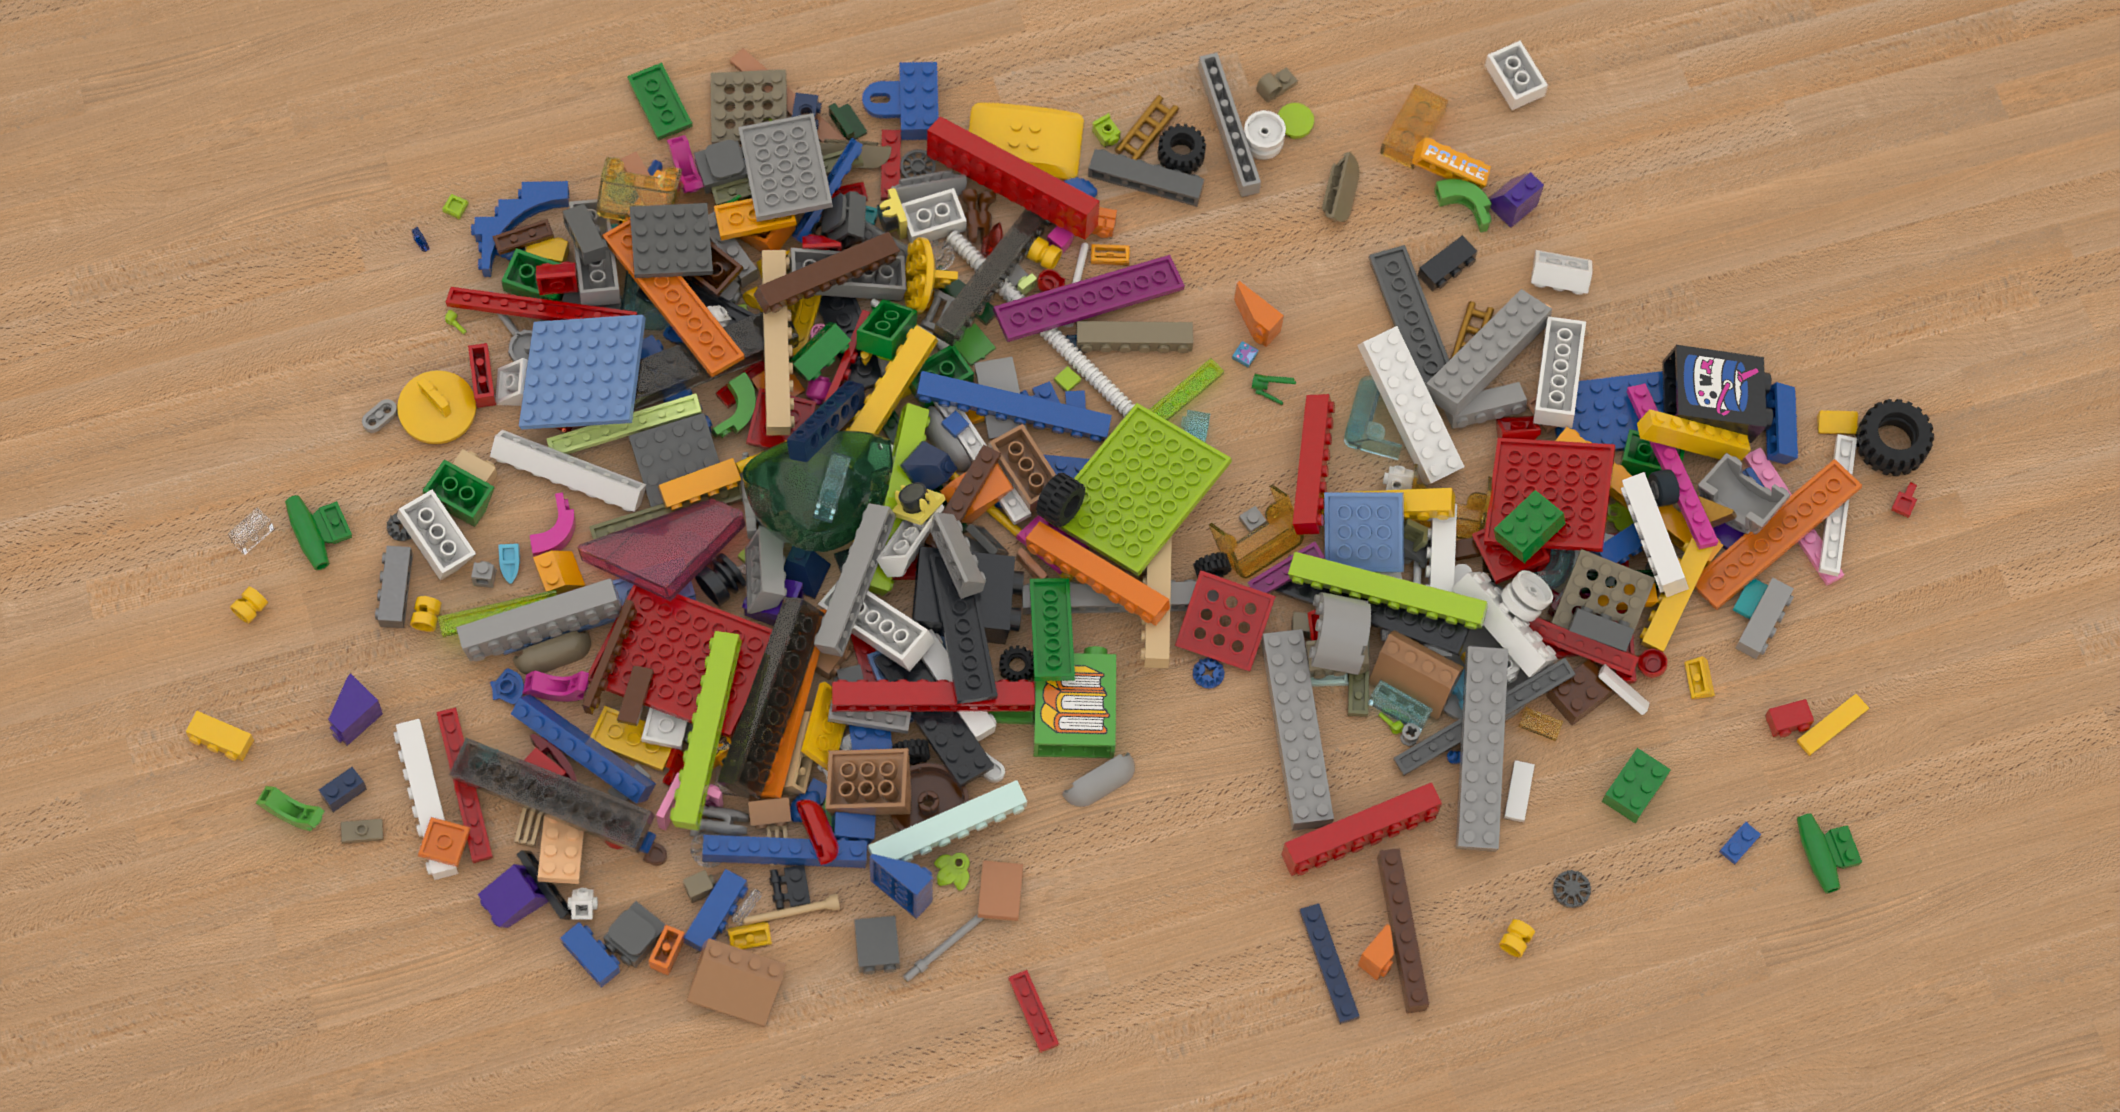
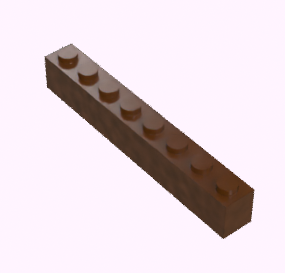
[754,232,900,314]
[1377,848,1429,1014]

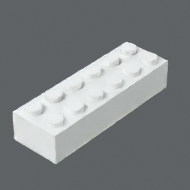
[1533,316,1586,428]
[1621,472,1689,597]
[1451,572,1558,677]
[818,584,935,672]

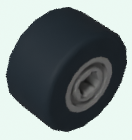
[1648,469,1680,507]

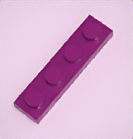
[1247,541,1326,594]

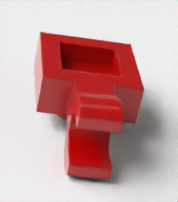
[1891,482,1917,518]
[663,749,685,786]

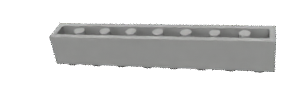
[1198,53,1261,197]
[814,503,896,657]

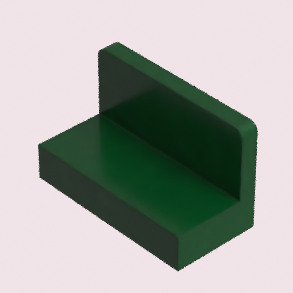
[829,103,867,140]

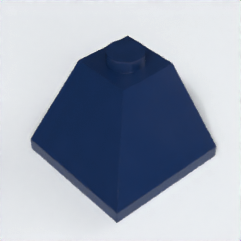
[900,441,958,491]
[784,543,831,599]

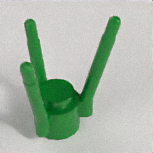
[1251,374,1296,405]

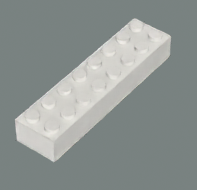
[1357,326,1464,486]

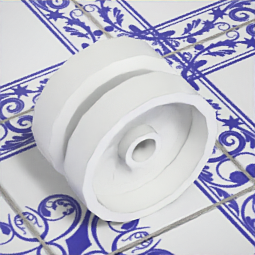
[1244,111,1286,160]
[1501,570,1553,622]

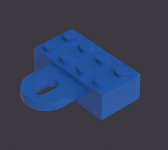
[862,62,939,140]

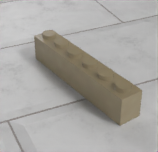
[1076,321,1193,353]

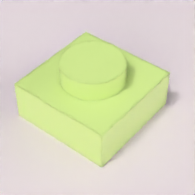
[1017,273,1037,296]

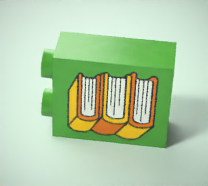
[1033,646,1116,759]

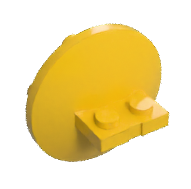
[904,237,958,315]
[397,370,476,444]

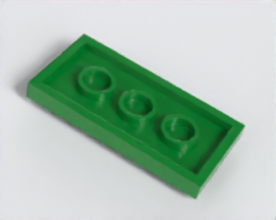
[627,62,693,141]

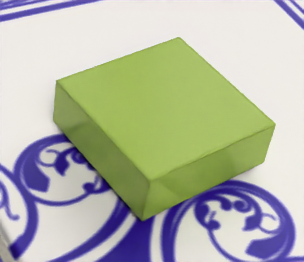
[442,194,469,219]
[1054,366,1081,391]

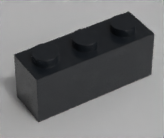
[1417,235,1478,292]

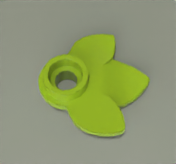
[1607,501,1635,532]
[934,853,970,891]

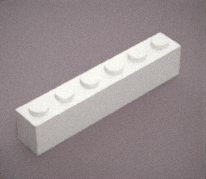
[921,629,997,742]

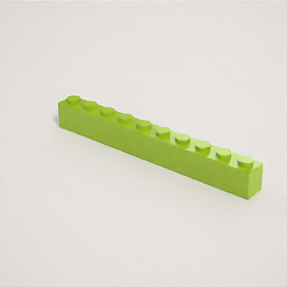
[868,403,930,596]
[1288,552,1488,630]
[670,631,742,831]

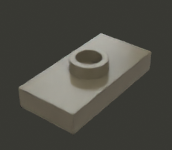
[341,819,384,844]

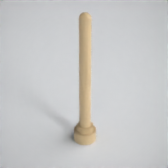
[742,894,840,925]

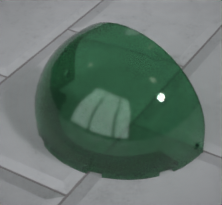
[743,431,893,552]

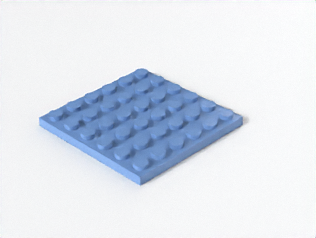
[519,315,646,430]

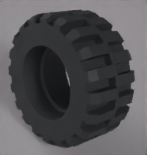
[1856,399,1934,476]

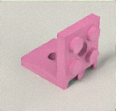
[656,773,724,831]

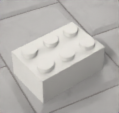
[1485,41,1548,110]
[901,188,966,243]

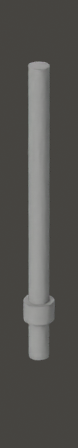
[903,914,985,982]

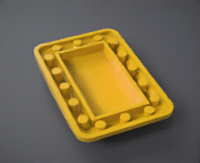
[969,103,1084,181]

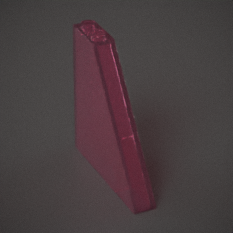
[577,498,746,601]

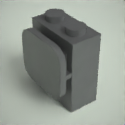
[694,140,748,194]
[821,191,866,250]
[603,901,666,968]
[854,916,900,975]

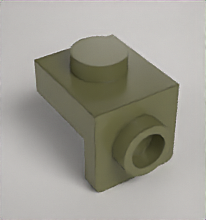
[1404,518,1429,552]

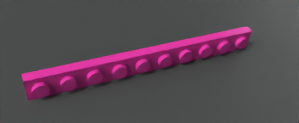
[1626,383,1719,550]

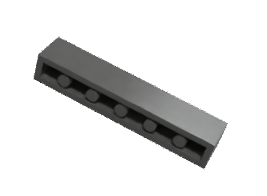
[1088,149,1204,207]

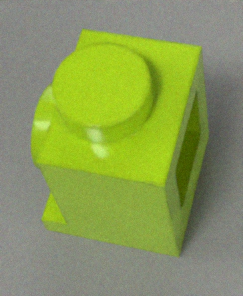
[1092,113,1121,148]

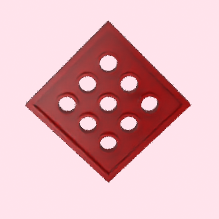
[1174,570,1276,672]

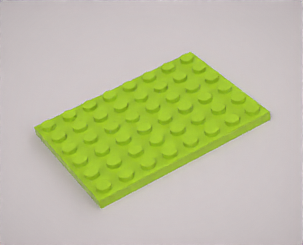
[1044,403,1232,576]

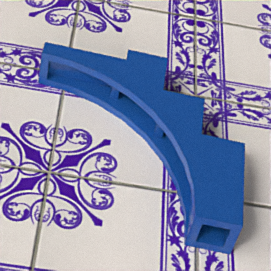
[471,181,569,277]

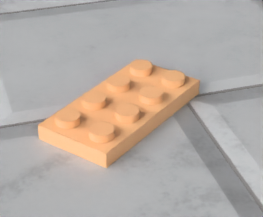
[538,809,586,884]

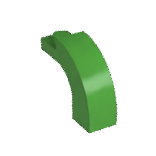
[1434,179,1491,233]
[712,372,756,438]
[256,786,324,831]

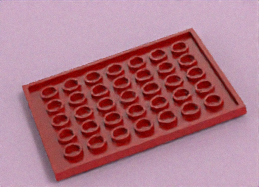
[588,579,782,738]

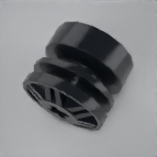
[694,553,746,606]

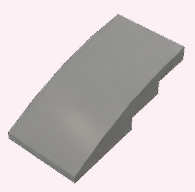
[974,357,1027,439]

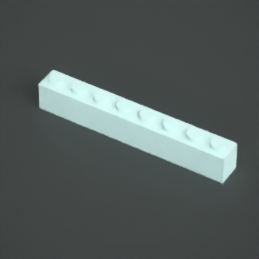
[868,780,1027,862]

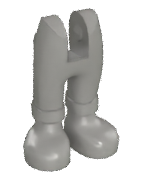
[690,805,750,837]

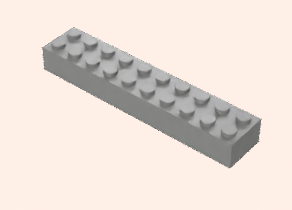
[1261,629,1334,831]
[1456,646,1508,852]

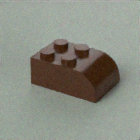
[687,241,744,298]
[1546,660,1616,726]

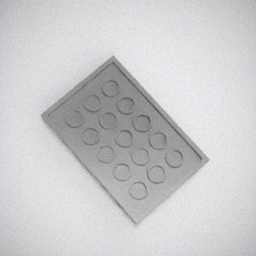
[738,113,833,222]

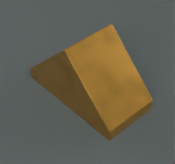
[1698,496,1737,528]

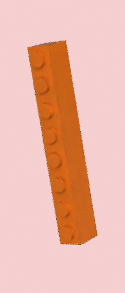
[1026,521,1170,626]

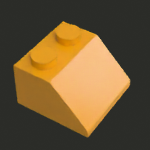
[533,551,586,598]

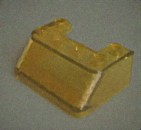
[596,157,682,221]

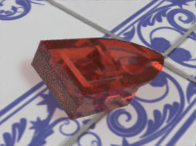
[980,222,1003,262]

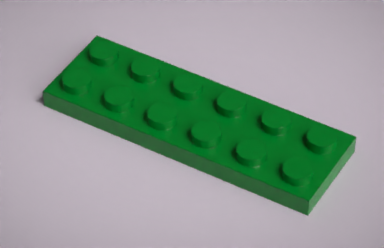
[1029,578,1075,681]

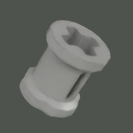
[1400,723,1420,746]

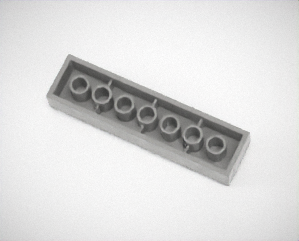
[1426,289,1552,417]
[456,578,622,662]

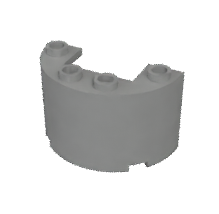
[1698,453,1790,534]
[1309,592,1371,675]

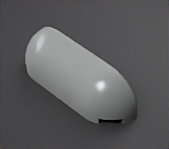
[891,170,967,204]
[924,406,971,472]
[1062,752,1135,807]

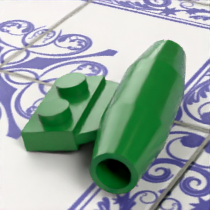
[285,495,352,570]
[1797,813,1862,894]

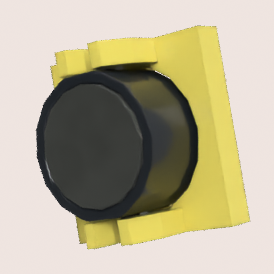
[877,188,907,239]
[892,482,946,525]

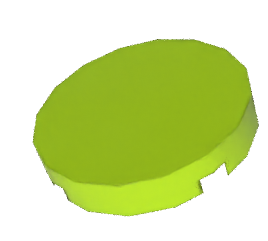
[1278,103,1314,139]

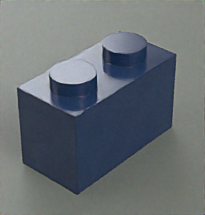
[318,766,367,812]

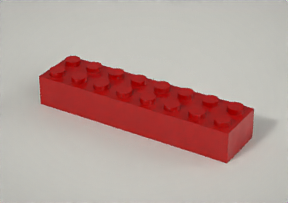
[1281,782,1442,876]

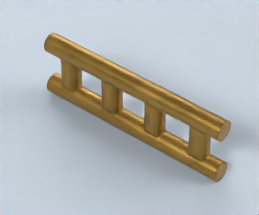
[1115,95,1179,160]
[1450,301,1494,359]

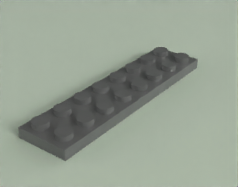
[1368,245,1449,385]

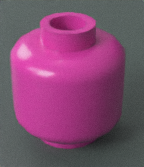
[806,376,832,405]

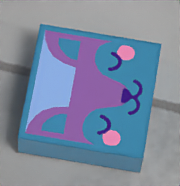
[1232,341,1259,368]

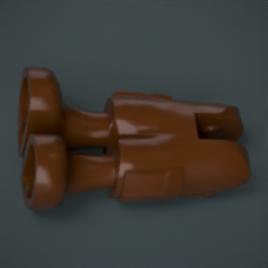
[961,189,996,244]

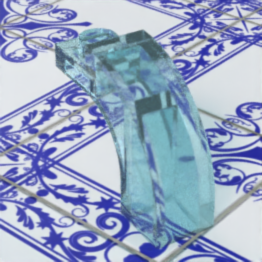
[813,451,851,523]
[1532,549,1575,590]

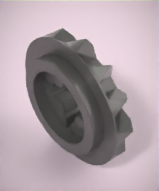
[387,511,411,541]

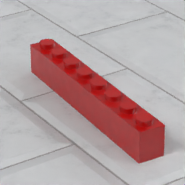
[1292,394,1335,535]

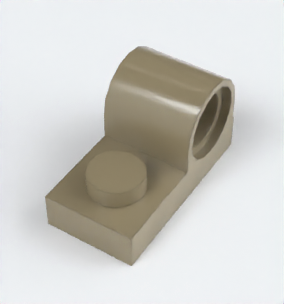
[1256,67,1298,103]

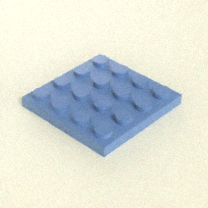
[1324,492,1404,572]

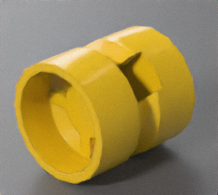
[1027,237,1063,269]
[230,586,268,624]
[410,596,442,632]
[1498,919,1535,958]

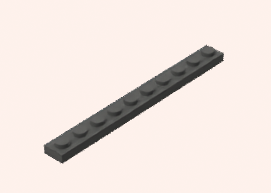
[1393,658,1576,776]

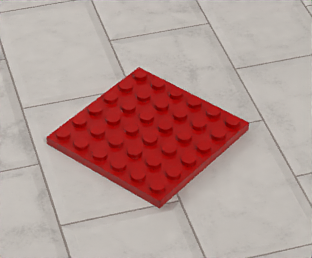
[1484,438,1616,552]

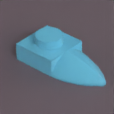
[498,543,520,584]

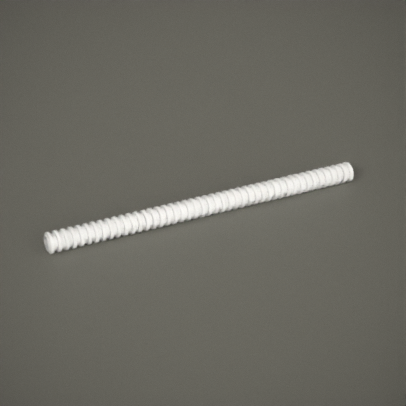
[946,230,1135,418]

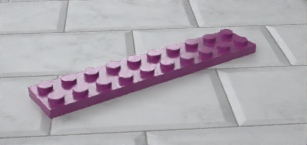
[993,255,1185,342]

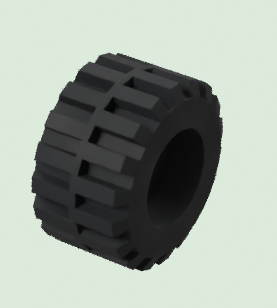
[1158,124,1206,175]
[1036,473,1085,527]

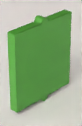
[952,323,996,366]

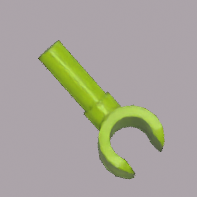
[445,310,467,335]
[1378,712,1404,734]

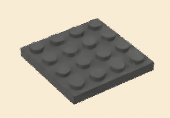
[630,203,713,278]
[628,413,720,507]

